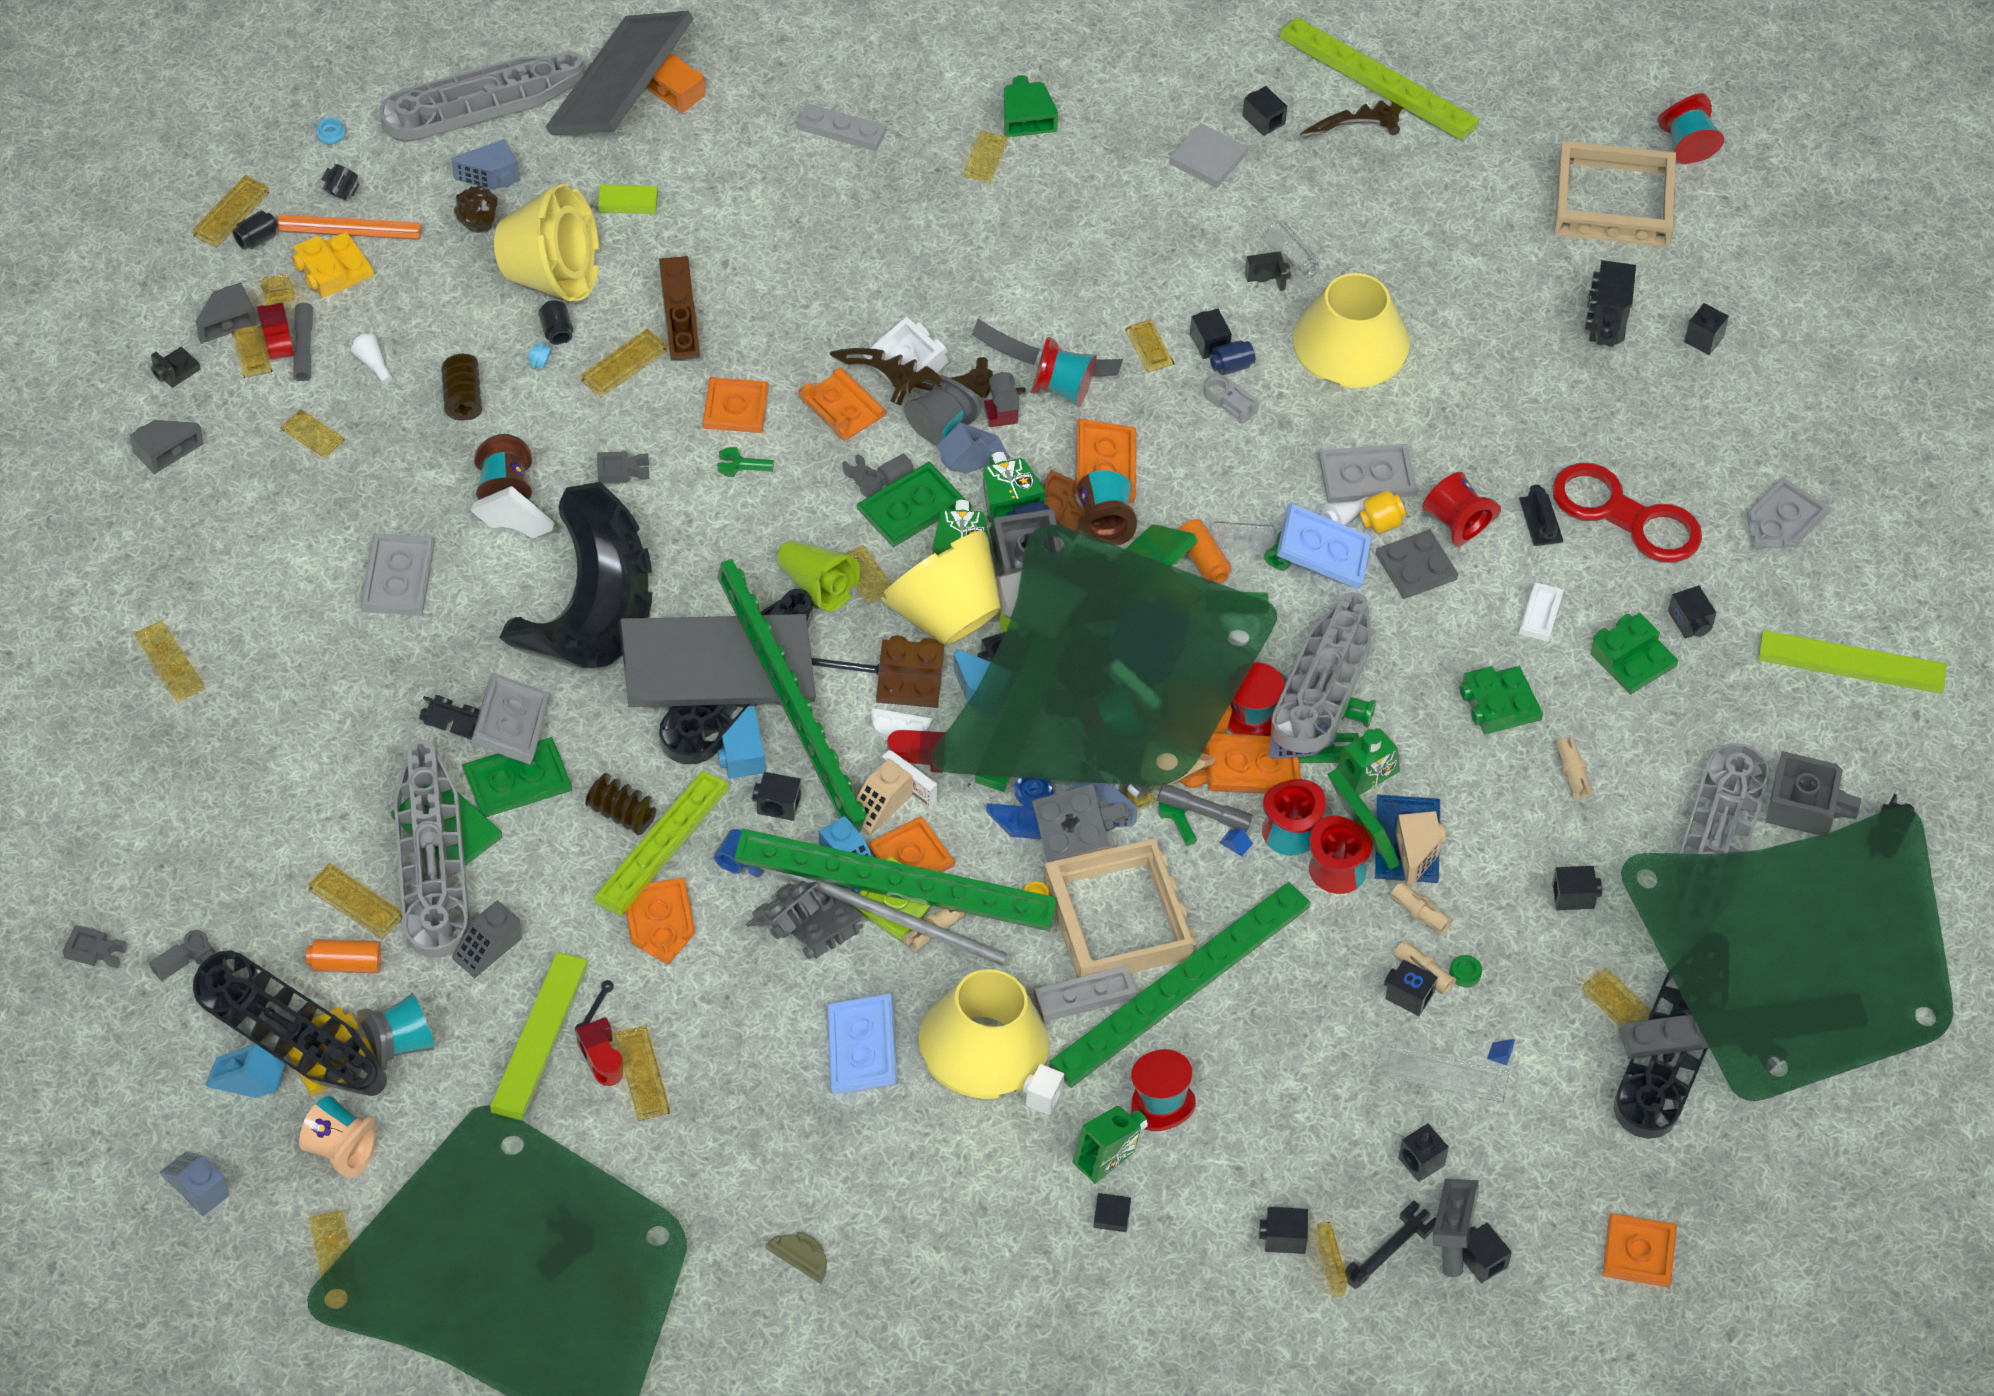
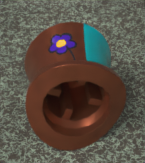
[474,434,532,500]
[1076,470,1137,546]

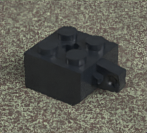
[1585,260,1636,347]

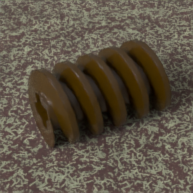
[441,353,482,421]
[585,772,656,835]

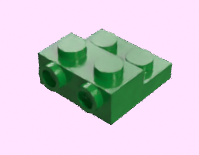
[1590,612,1678,695]
[1459,666,1543,735]

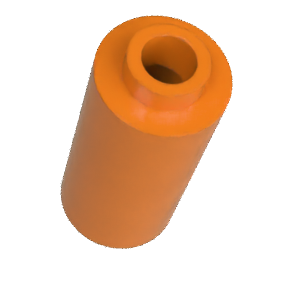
[1179,519,1232,584]
[306,939,381,974]

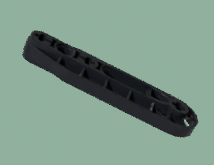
[659,589,813,764]
[1613,932,1729,1139]
[193,950,387,1096]

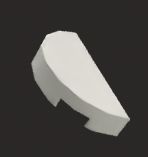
[871,708,933,741]

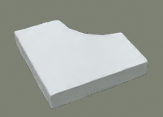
[470,486,555,538]

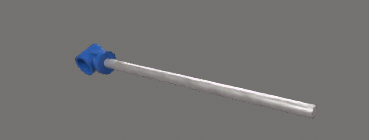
[714,829,1009,966]

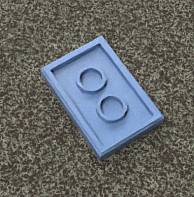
[1276,503,1372,589]
[827,993,898,1094]

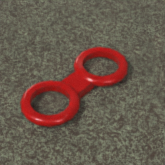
[1552,463,1702,563]

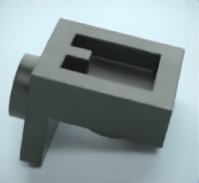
[1245,251,1291,291]
[151,346,201,388]

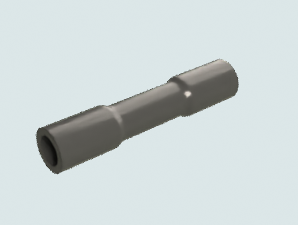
[293,302,313,381]
[1157,783,1253,832]

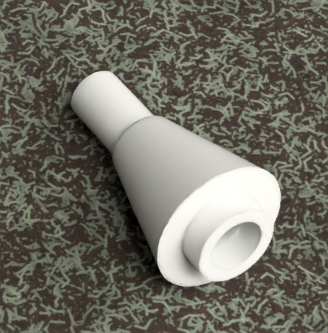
[351,334,393,384]
[1321,496,1368,526]

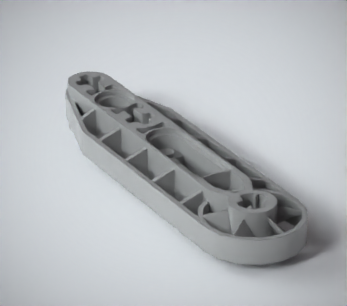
[380,51,585,141]
[1271,592,1371,753]
[394,740,470,957]
[1671,743,1770,943]

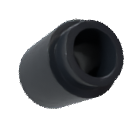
[232,210,278,250]
[538,300,573,345]

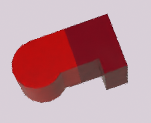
[257,301,294,360]
[887,730,946,773]
[576,1017,623,1086]

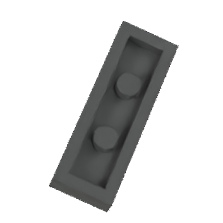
[1433,1179,1479,1277]

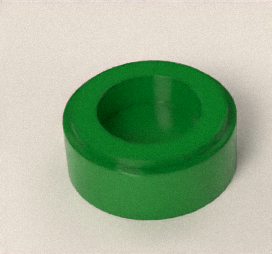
[1449,955,1482,988]

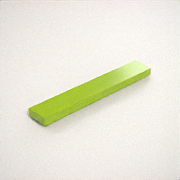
[1758,630,1947,694]
[594,770,729,916]
[490,952,588,1120]

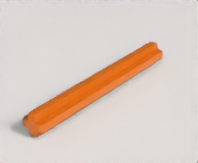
[277,214,421,240]

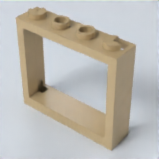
[1554,141,1676,247]
[1044,838,1196,978]

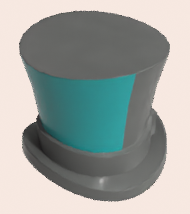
[904,375,981,445]
[357,993,435,1070]

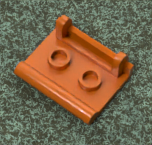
[798,367,887,441]

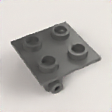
[745,881,825,939]
[790,894,864,959]

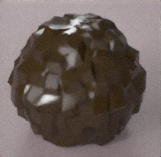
[453,185,498,232]

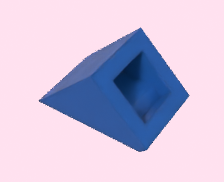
[1219,829,1253,857]
[1487,1039,1515,1066]

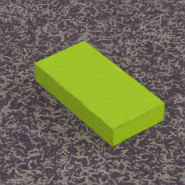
[598,184,658,214]

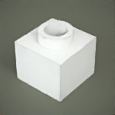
[1023,1064,1064,1115]

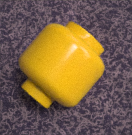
[1359,490,1407,534]

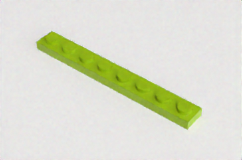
[1280,17,1480,141]

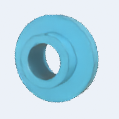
[316,117,345,144]
[527,341,552,370]

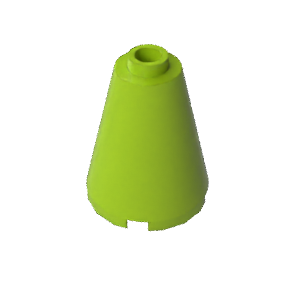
[777,540,861,612]

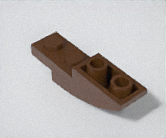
[659,256,700,360]

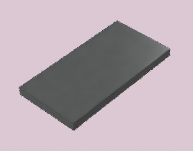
[546,11,694,135]
[620,614,816,707]

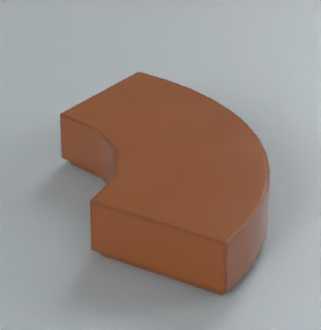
[1044,470,1084,540]

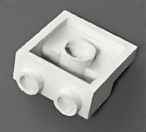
[863,317,949,388]

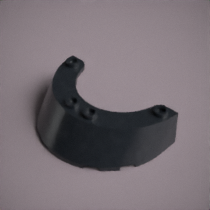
[499,482,653,668]

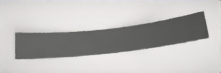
[972,318,1123,376]

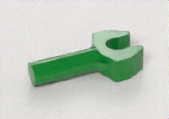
[717,447,774,477]
[1158,802,1197,846]

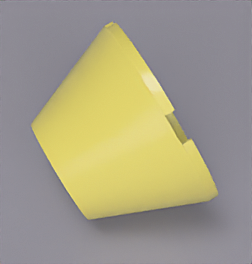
[494,184,599,301]
[1293,273,1410,388]
[881,531,1001,646]
[918,969,1049,1099]

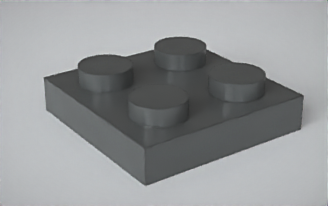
[1375,529,1458,599]

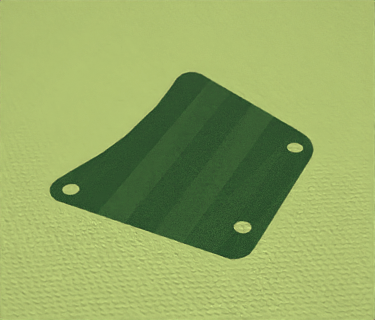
[932,525,1277,786]
[1621,806,1954,1102]
[307,1105,687,1396]

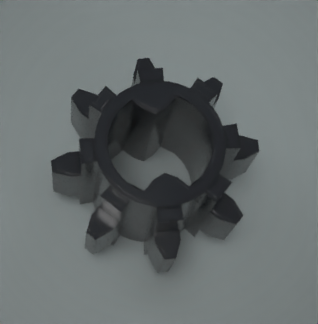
[321,164,359,201]

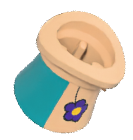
[299,1096,376,1177]

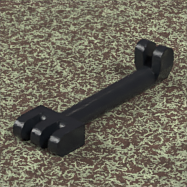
[1345,1201,1436,1289]

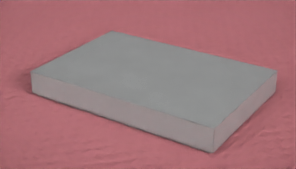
[1318,444,1417,503]
[360,533,435,616]
[470,672,551,765]

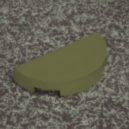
[766,1232,827,1284]

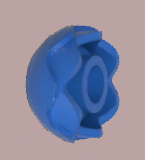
[1014,772,1054,807]

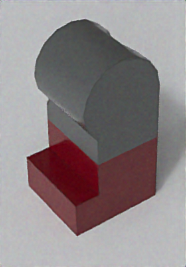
[984,372,1019,427]

